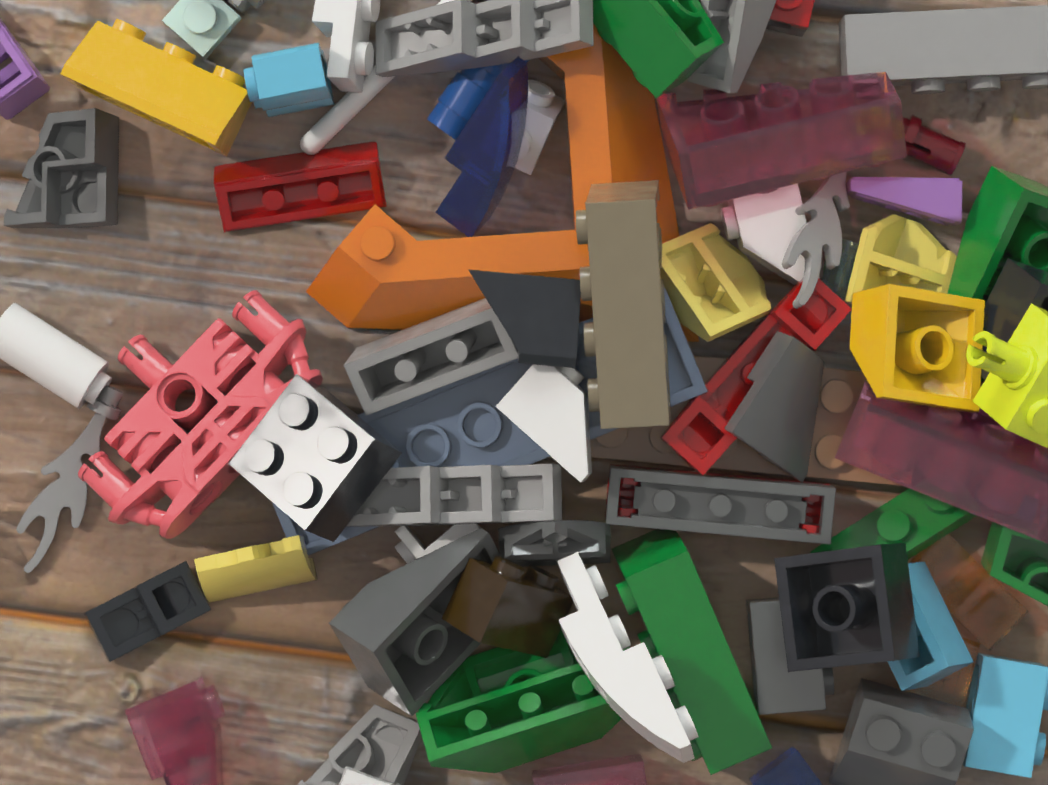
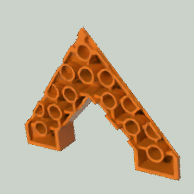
[306,24,699,342]

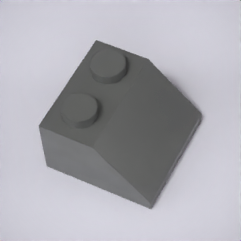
[829,678,974,785]

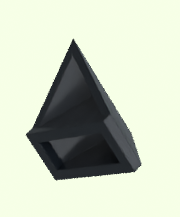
[468,269,581,368]

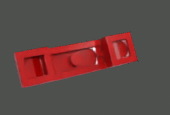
[660,277,852,476]

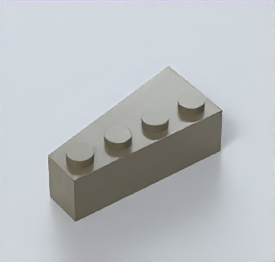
[576,180,671,429]

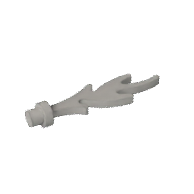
[782,133,860,309]
[16,385,123,573]

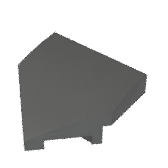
[498,520,611,567]

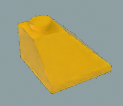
[850,284,985,413]

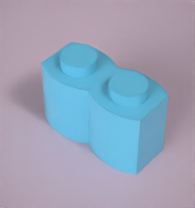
[243,42,334,117]

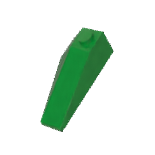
[947,166,1048,382]

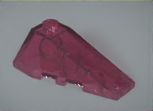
[125,676,225,785]

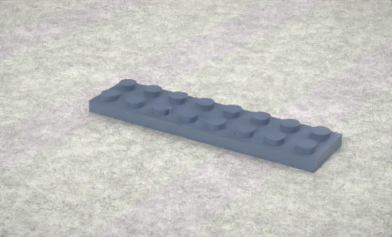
[272,288,708,556]

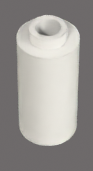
[0,303,112,409]

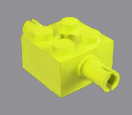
[966,303,1048,448]

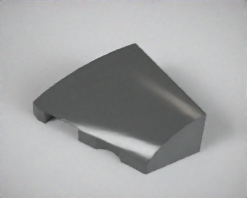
[4,108,119,228]
[724,331,824,482]

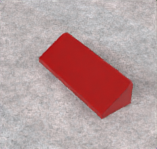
[214,142,387,232]

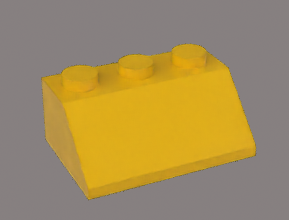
[60,19,252,157]

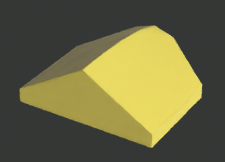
[844,214,957,305]
[660,223,771,342]

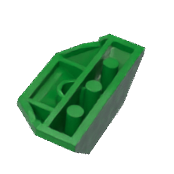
[416,628,630,773]

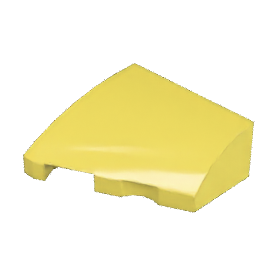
[194,535,317,602]

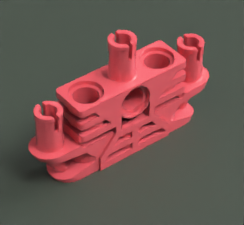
[78,290,323,539]

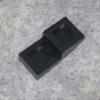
[84,561,211,662]

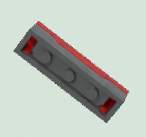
[605,464,836,544]

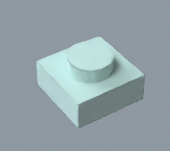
[162,0,242,60]

